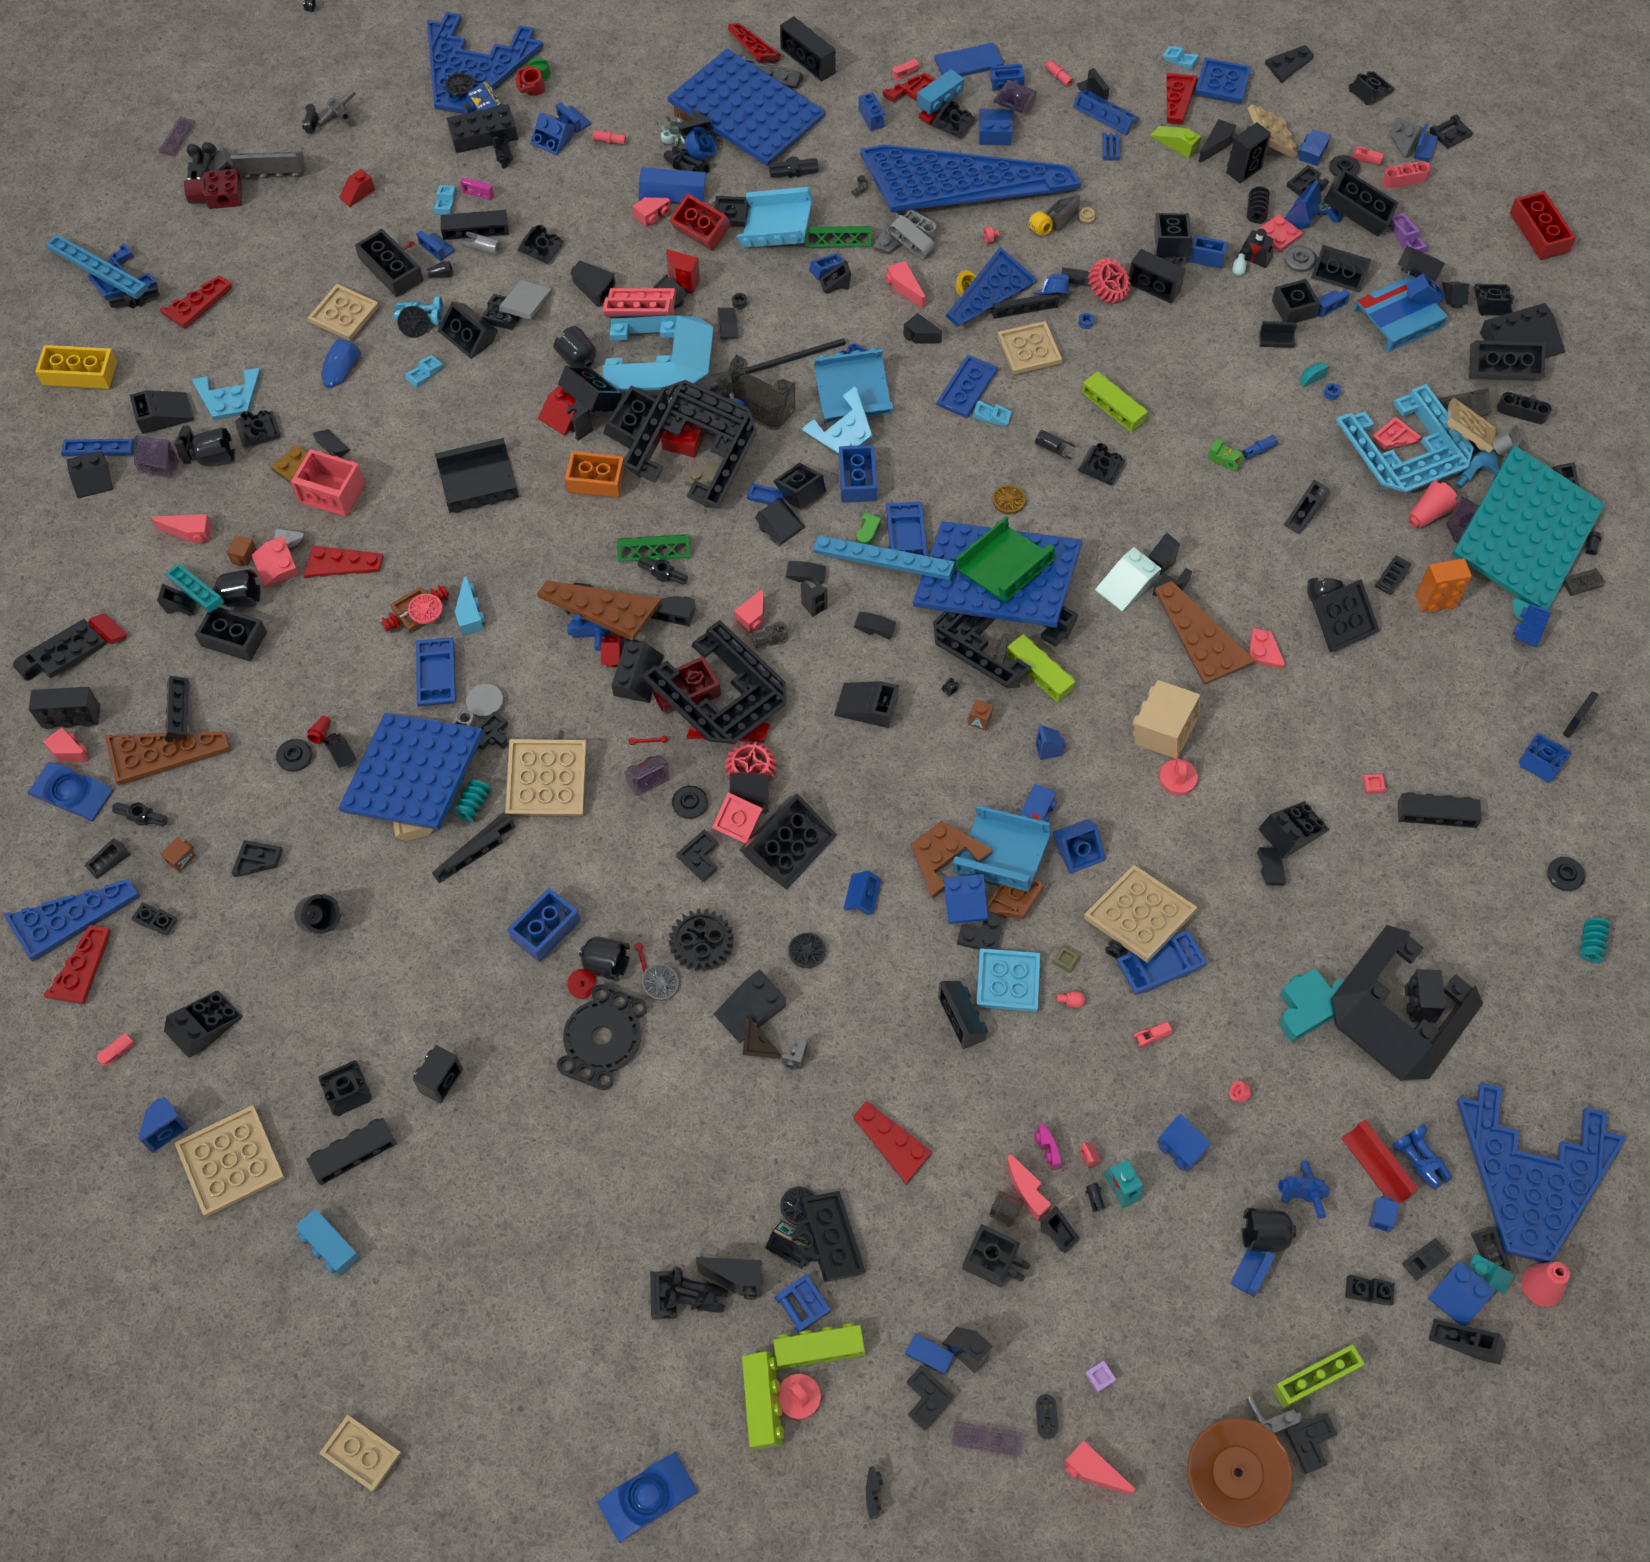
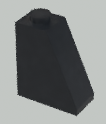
[571,260,616,307]
[942,1327,993,1374]

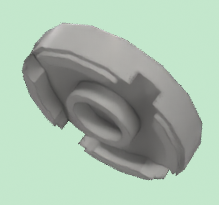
[466,684,504,719]

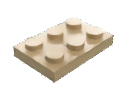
[319,1414,402,1493]

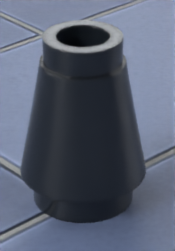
[427,261,453,278]

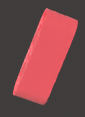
[1382,161,1431,188]

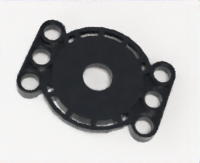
[557,984,647,1090]

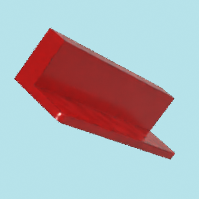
[1342,1119,1418,1204]

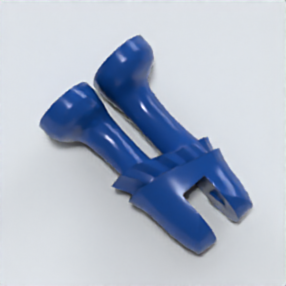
[1392,1124,1452,1190]

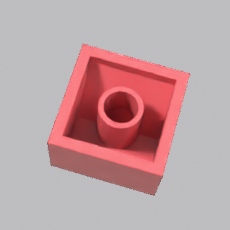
[252,536,299,588]

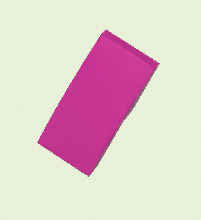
[1034,1124,1061,1170]

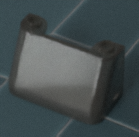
[723,355,796,430]

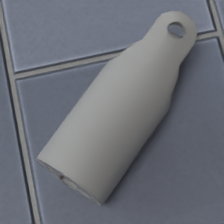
[462,232,501,255]

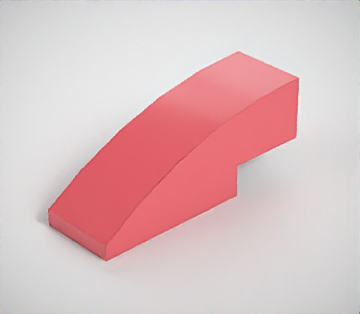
[1006,1154,1051,1221]

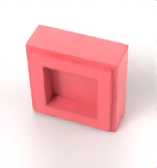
[1362,774,1386,794]

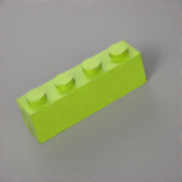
[1081,371,1148,433]
[1006,634,1076,703]
[773,1323,865,1370]
[1272,1344,1365,1410]
[742,1351,784,1450]

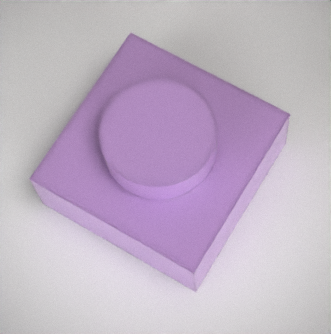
[1085,1361,1116,1393]

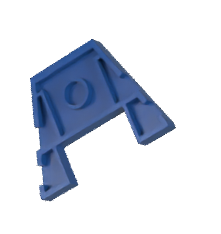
[88,243,158,300]

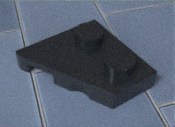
[174,426,194,464]

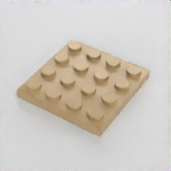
[505,739,587,816]
[1084,865,1197,963]
[174,1105,285,1218]

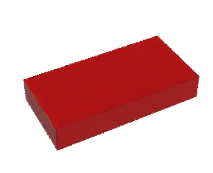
[88,613,127,645]

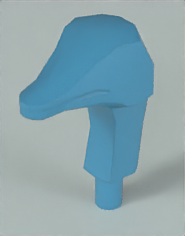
[1455,450,1499,488]

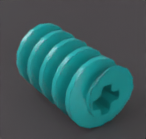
[453,780,492,823]
[1579,918,1611,963]

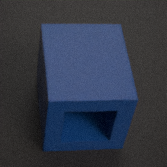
[1368,1196,1399,1233]

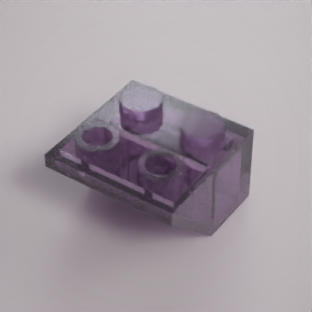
[994,80,1036,115]
[134,435,179,479]

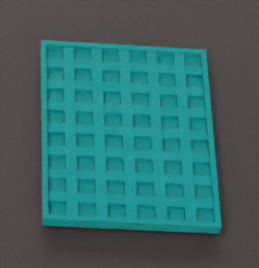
[1452,445,1605,610]

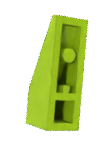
[1150,126,1201,158]

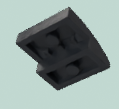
[481,294,519,330]

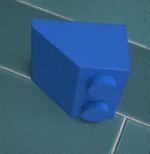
[1285,180,1322,230]
[1053,819,1106,874]
[944,874,988,924]
[138,1096,189,1153]
[1157,1113,1211,1172]
[1428,1261,1495,1326]

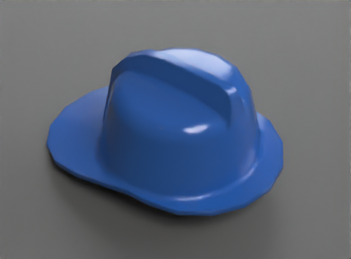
[1033,273,1073,294]

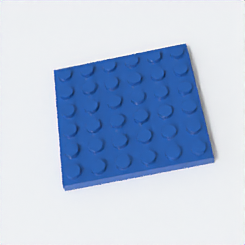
[338,713,484,830]

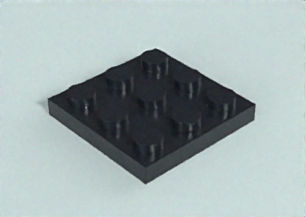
[1311,579,1380,652]

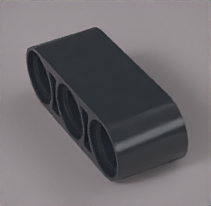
[1497,392,1552,424]

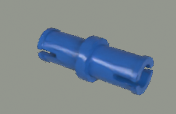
[1242,435,1278,460]

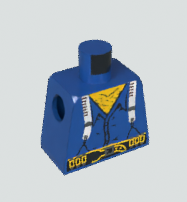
[462,80,503,114]

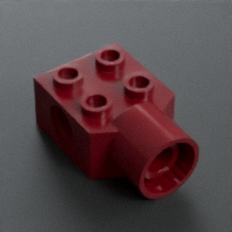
[184,169,242,209]
[653,656,721,713]

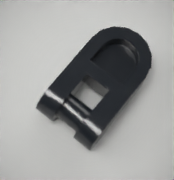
[302,104,319,134]

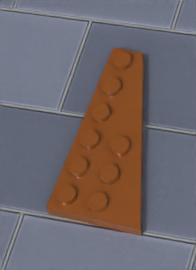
[537,580,661,641]
[1155,581,1255,685]
[105,731,231,785]

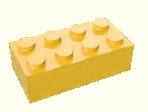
[35,345,117,389]

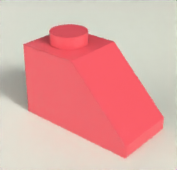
[734,590,764,633]

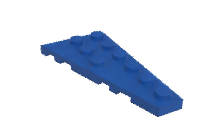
[945,247,1038,327]
[3,879,140,961]

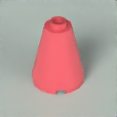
[1409,480,1460,528]
[1521,1262,1570,1307]

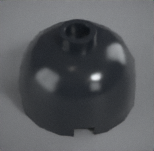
[1307,578,1345,602]

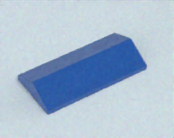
[639,167,706,204]

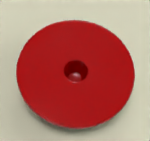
[567,969,596,999]

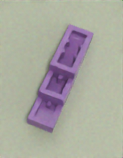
[1390,213,1429,255]

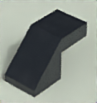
[1152,568,1192,597]

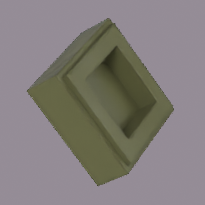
[1052,946,1080,973]

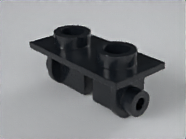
[491,136,513,169]

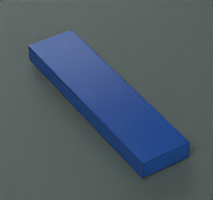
[61,439,135,457]

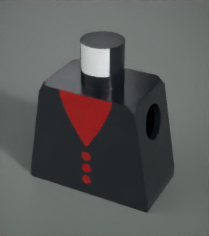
[1237,229,1274,268]

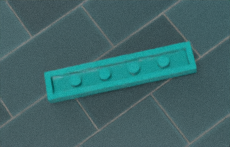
[165,564,224,613]

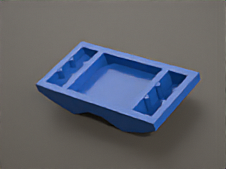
[886,502,927,556]
[416,637,456,706]
[27,762,114,822]
[1116,930,1207,995]
[597,1452,698,1543]

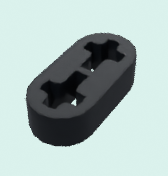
[1035,1394,1058,1439]

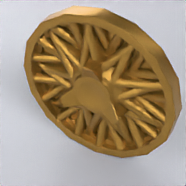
[993,485,1026,514]

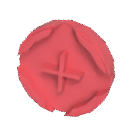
[1159,759,1198,795]
[778,1373,821,1420]

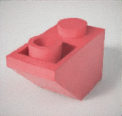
[633,197,671,227]
[43,727,89,762]

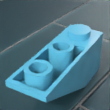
[455,577,485,636]

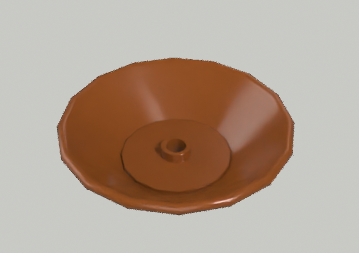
[1187,1417,1293,1528]

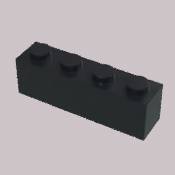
[440,210,509,240]
[1398,792,1482,828]
[306,1118,397,1186]

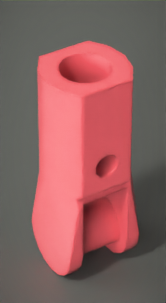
[892,59,919,80]
[1352,146,1384,166]
[1133,1021,1172,1048]
[97,1033,135,1066]

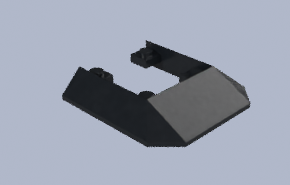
[622,380,757,509]
[933,606,1078,688]
[641,620,786,744]
[1331,925,1483,1081]

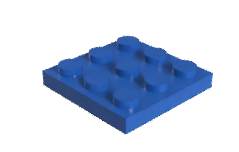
[1195,57,1251,104]

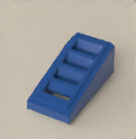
[809,253,845,280]

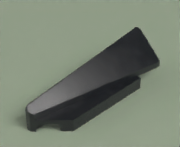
[432,812,515,883]

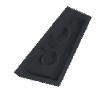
[1265,45,1314,83]

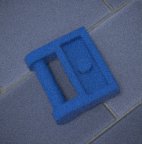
[774,1274,831,1334]

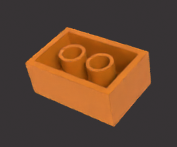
[565,451,626,498]
[1415,558,1472,613]

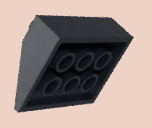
[1480,303,1565,358]
[739,793,837,889]

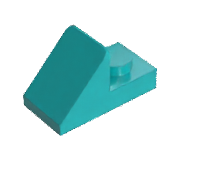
[1467,1253,1515,1294]

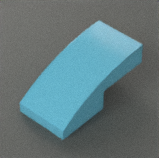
[1163,46,1199,70]
[434,185,456,215]
[405,355,443,388]
[972,400,1012,426]

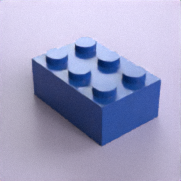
[839,445,877,502]
[507,888,581,962]

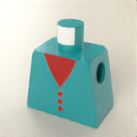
[1104,1160,1143,1208]

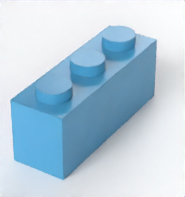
[917,69,964,115]
[295,1209,360,1276]

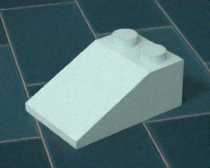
[1095,547,1161,612]

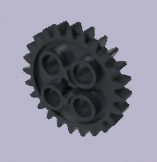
[669,909,734,972]

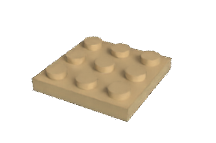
[1248,104,1298,158]
[308,284,379,341]
[997,321,1062,375]
[1446,398,1496,453]

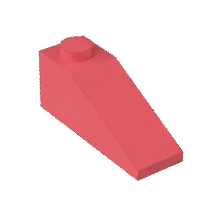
[885,261,925,308]
[152,514,211,543]
[1064,1440,1136,1496]

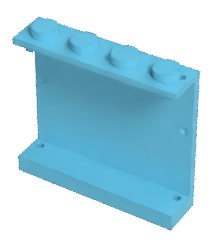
[737,187,813,248]

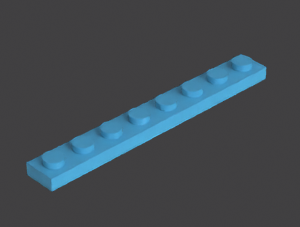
[45,234,148,299]
[813,535,955,580]

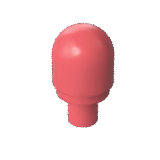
[1056,991,1085,1008]

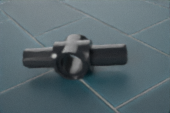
[108,287,160,309]
[638,557,688,585]
[112,802,168,827]

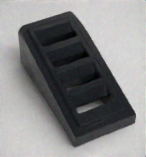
[1375,555,1411,596]
[85,838,130,879]
[1471,1227,1511,1270]

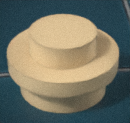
[1079,207,1095,223]

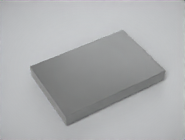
[499,280,551,319]

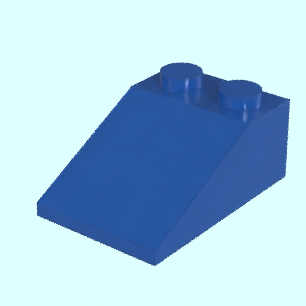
[979,109,1012,146]

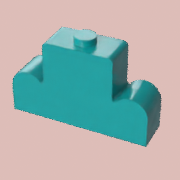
[1280,969,1345,1043]

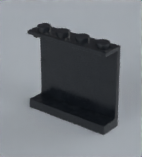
[435,438,519,513]

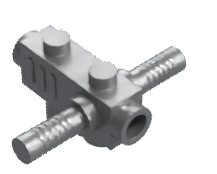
[317,89,356,127]
[1246,1396,1303,1434]

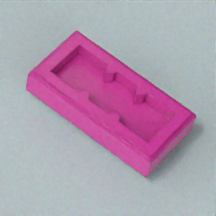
[460,177,494,200]

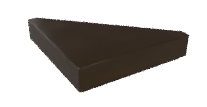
[743,1016,781,1059]

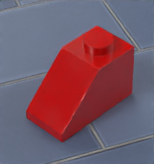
[339,169,375,207]
[601,635,623,668]

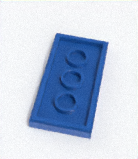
[935,42,1004,77]
[936,355,998,418]

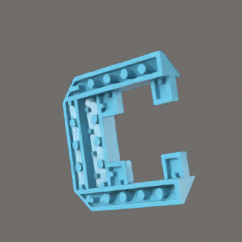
[603,315,714,392]
[1336,384,1474,493]

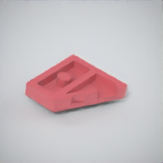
[1371,417,1421,450]
[1249,628,1285,668]

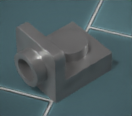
[781,1038,808,1070]

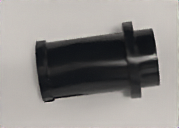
[1585,531,1602,556]
[1085,1183,1106,1212]

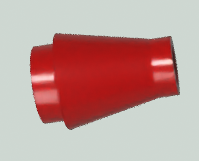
[307,716,331,744]

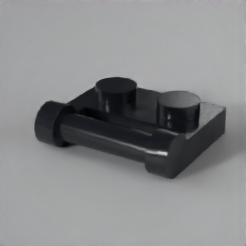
[1429,114,1473,149]

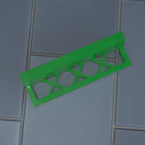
[805,226,871,247]
[617,534,690,562]

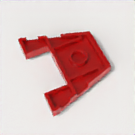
[883,73,938,125]

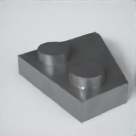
[1389,117,1424,158]
[874,223,903,255]

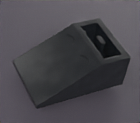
[129,390,194,434]
[834,681,899,728]
[1258,801,1330,858]
[164,990,243,1058]

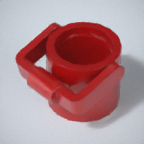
[516,65,545,96]

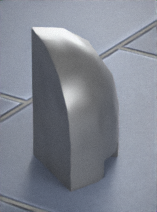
[214,146,234,171]
[274,528,304,548]

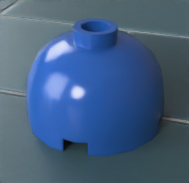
[685,126,717,160]

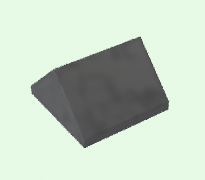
[1045,194,1081,232]

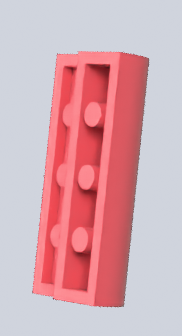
[603,288,676,317]

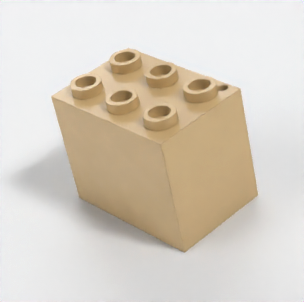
[1132,680,1200,759]

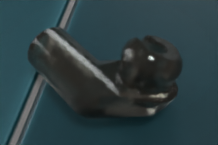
[852,175,868,197]

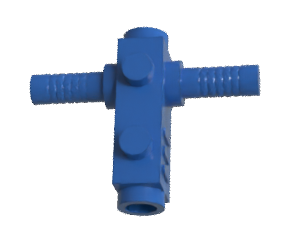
[567,614,610,651]
[1278,1161,1330,1219]

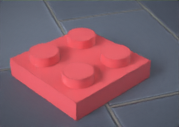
[1256,214,1303,253]
[712,793,764,843]

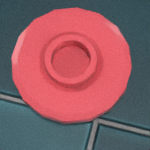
[408,594,443,624]

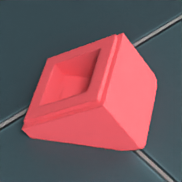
[1079,1142,1102,1168]

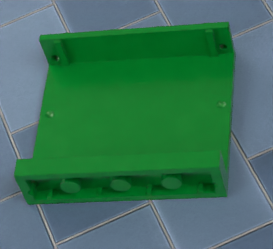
[956,516,1056,603]

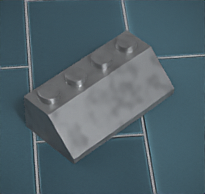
[230,151,305,178]

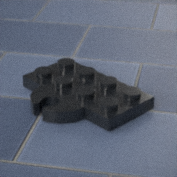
[791,1191,866,1282]

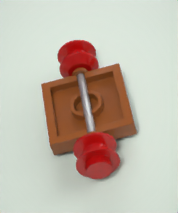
[380,584,449,633]

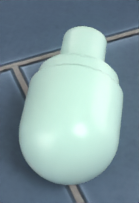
[1232,254,1247,276]

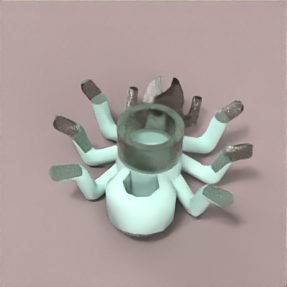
[657,113,686,146]

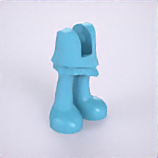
[394,296,443,325]

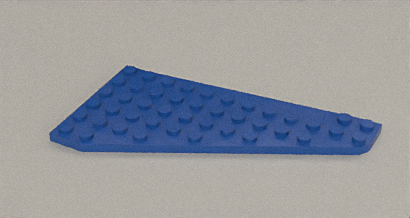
[860,144,1081,213]

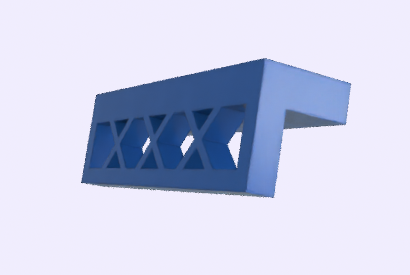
[1073,90,1140,135]

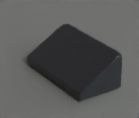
[313,429,350,457]

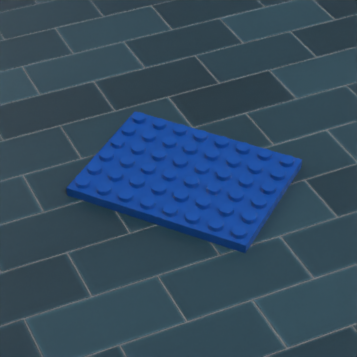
[668,48,826,166]
[913,521,1082,628]

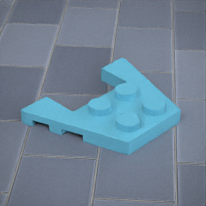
[192,368,261,420]
[802,386,873,454]

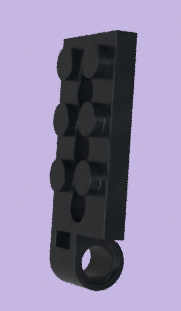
[13,619,106,681]

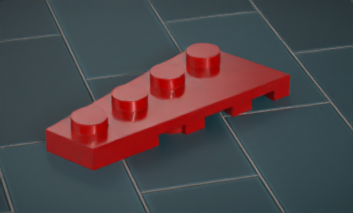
[1166,73,1197,124]
[853,1101,932,1185]

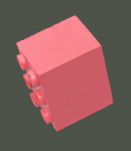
[291,449,365,517]

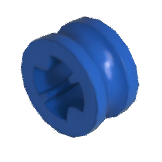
[1078,313,1094,329]
[1324,383,1341,400]

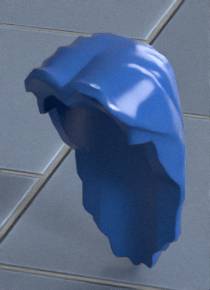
[321,339,361,389]

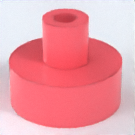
[983,226,999,244]
[1229,1081,1252,1103]

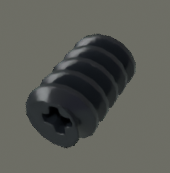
[1247,186,1270,224]

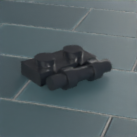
[1287,165,1329,195]

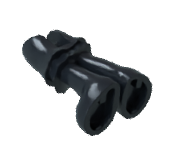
[187,142,217,180]
[663,146,710,174]
[664,1266,728,1313]

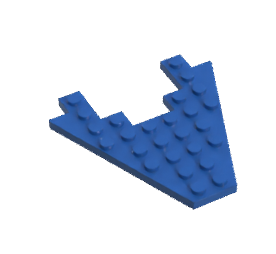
[427,12,543,114]
[1457,1083,1626,1263]

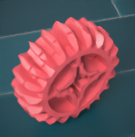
[1087,257,1131,304]
[725,741,777,780]

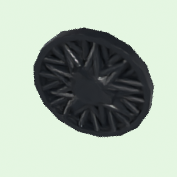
[445,73,475,96]
[1329,155,1360,176]
[397,306,430,338]
[276,739,312,772]
[672,786,708,819]
[1547,857,1585,891]
[789,933,825,968]
[780,1186,815,1225]

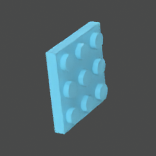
[976,948,1040,1012]

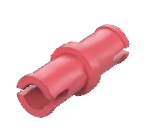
[1045,60,1074,87]
[593,130,626,145]

